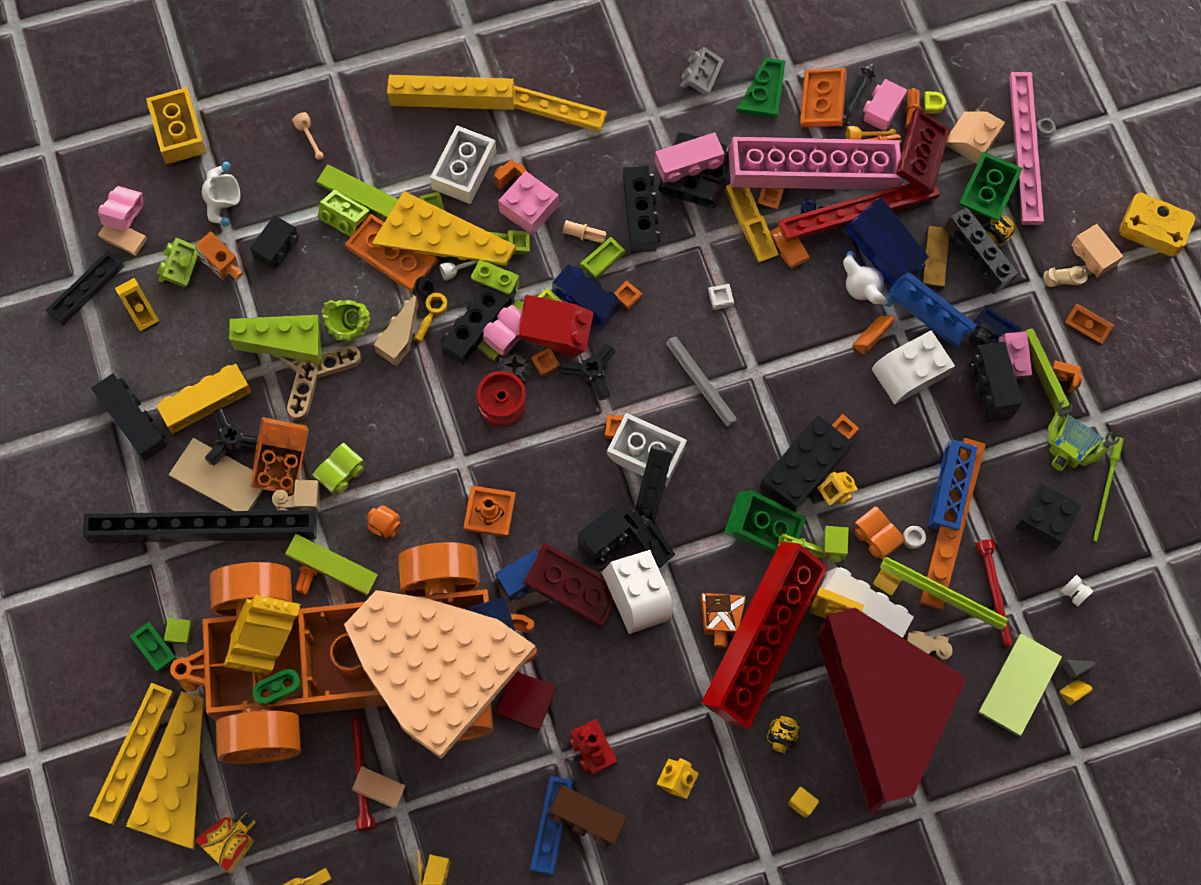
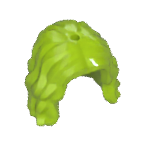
[322,300,371,341]

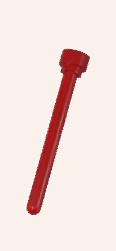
[976,539,1012,648]
[351,717,376,831]

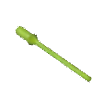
[1093,437,1124,542]

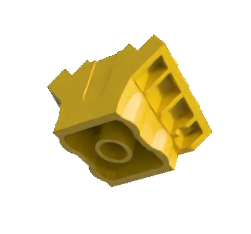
[224,594,301,675]

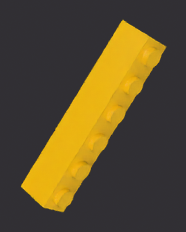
[387,75,516,110]

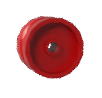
[477,371,526,427]

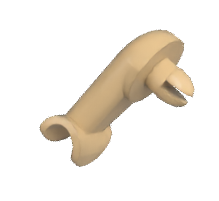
[1043,266,1088,287]

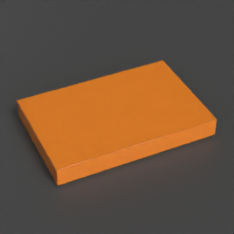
[800,68,847,127]

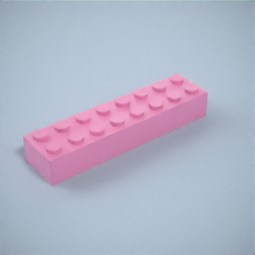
[728,137,903,190]

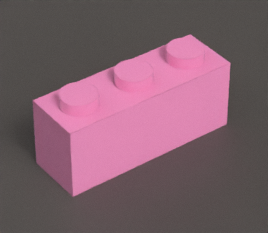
[655,132,724,183]

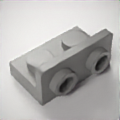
[680,47,724,96]

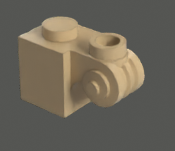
[272,480,321,513]
[905,631,953,662]

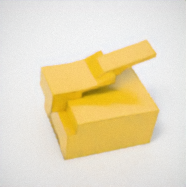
[418,850,451,885]

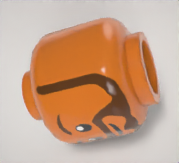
[366,505,402,539]

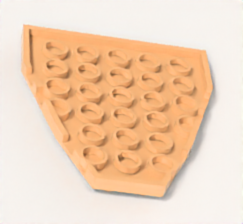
[344,590,536,759]

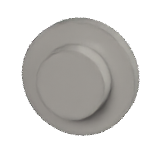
[1036,118,1056,139]

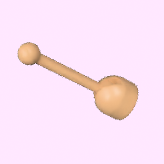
[292,112,324,160]

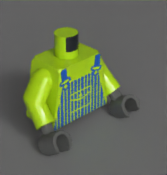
[1048,400,1120,471]

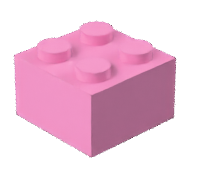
[499,171,559,236]

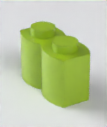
[312,443,365,496]

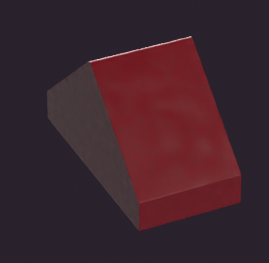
[816,608,965,816]

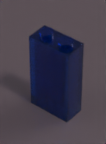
[843,197,929,287]

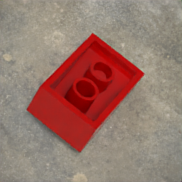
[517,295,594,358]

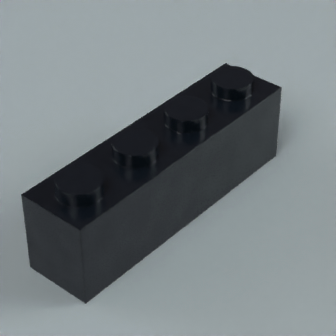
[91,373,167,462]

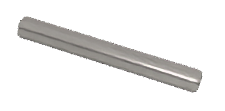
[666,337,737,427]

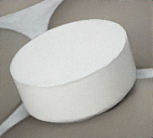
[903,526,926,550]

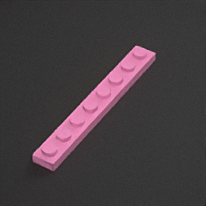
[1009,72,1044,225]

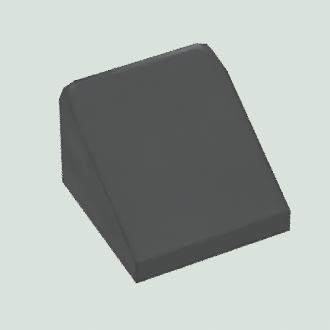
[1062,660,1096,680]

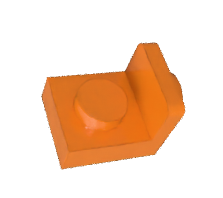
[1051,360,1083,394]

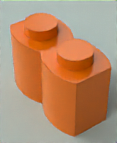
[853,506,905,560]

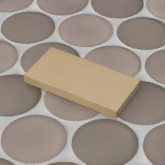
[169,438,264,511]

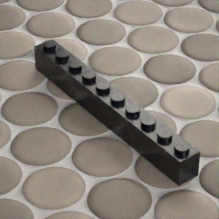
[83,510,317,543]

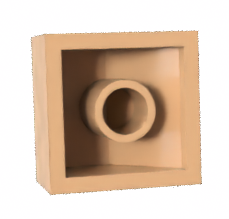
[946,112,1005,164]

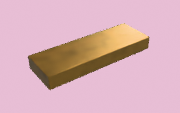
[922,226,949,289]

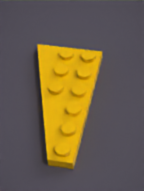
[372,191,516,266]
[126,691,205,850]

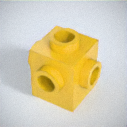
[817,471,858,506]
[657,758,699,799]

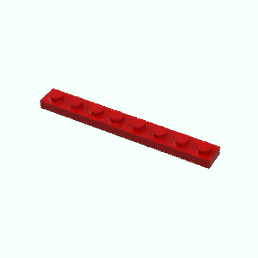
[777,183,940,242]

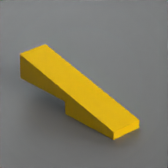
[724,184,779,263]

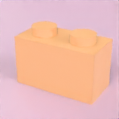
[1071,224,1123,278]

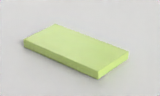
[978,634,1062,737]

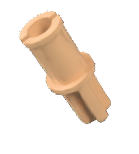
[563,220,606,243]

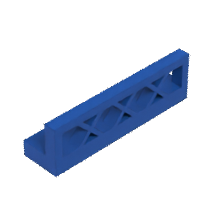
[887,272,976,347]
[927,439,977,531]

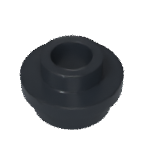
[414,276,435,298]

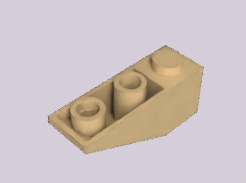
[374,296,418,367]

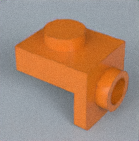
[494,159,527,190]

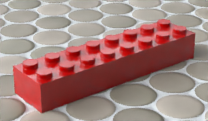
[701,542,828,729]

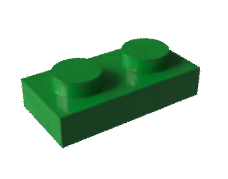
[130,622,177,673]

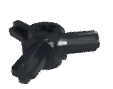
[560,344,616,401]
[205,408,258,466]

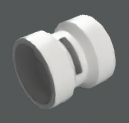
[1061,575,1093,607]

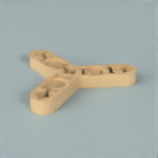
[280,346,361,421]

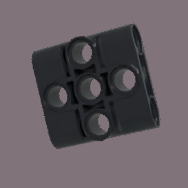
[658,132,730,208]

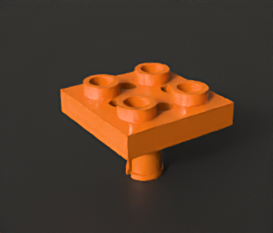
[463,485,516,537]

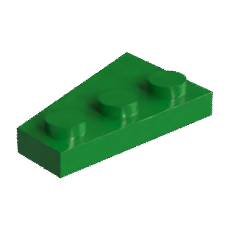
[736,58,786,118]

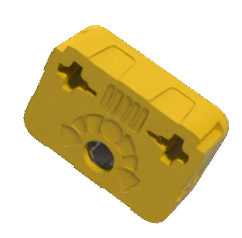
[1119,193,1195,257]

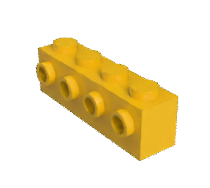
[156,364,252,434]

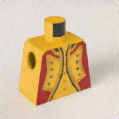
[195,813,256,874]

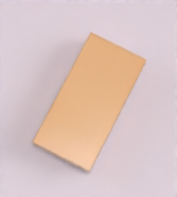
[98,225,147,256]
[352,767,405,809]

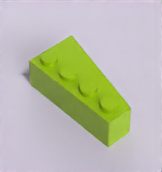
[229,315,322,365]

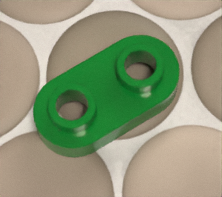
[252,669,301,706]

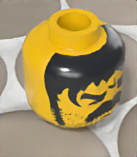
[983,216,1015,247]
[767,716,801,753]

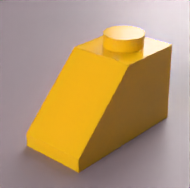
[115,278,159,331]

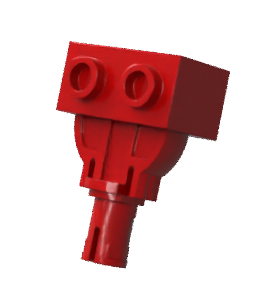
[569,719,618,777]

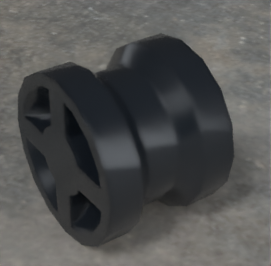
[969,322,996,348]

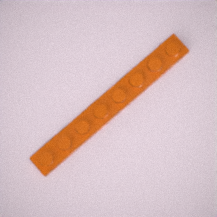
[919,438,986,610]

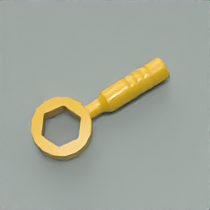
[413,293,448,343]

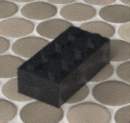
[760,415,853,512]

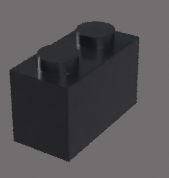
[250,215,298,269]

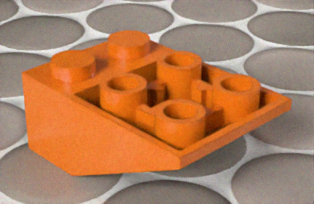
[250,417,309,495]

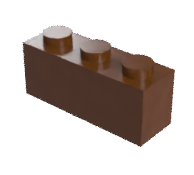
[546,785,626,847]

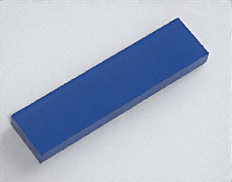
[530,775,573,876]

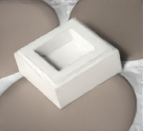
[708,284,734,310]

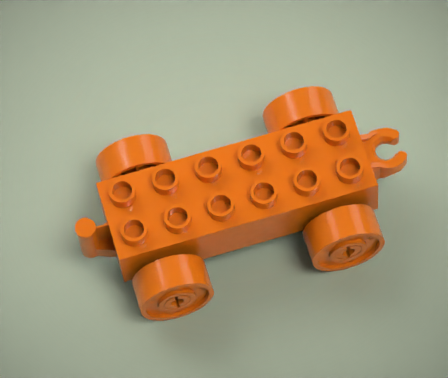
[170,543,537,764]

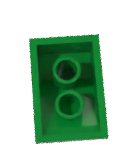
[959,151,1023,222]
[724,490,806,554]

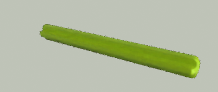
[880,557,1008,630]

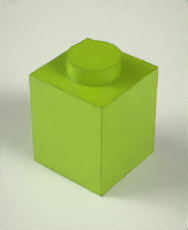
[822,526,849,562]

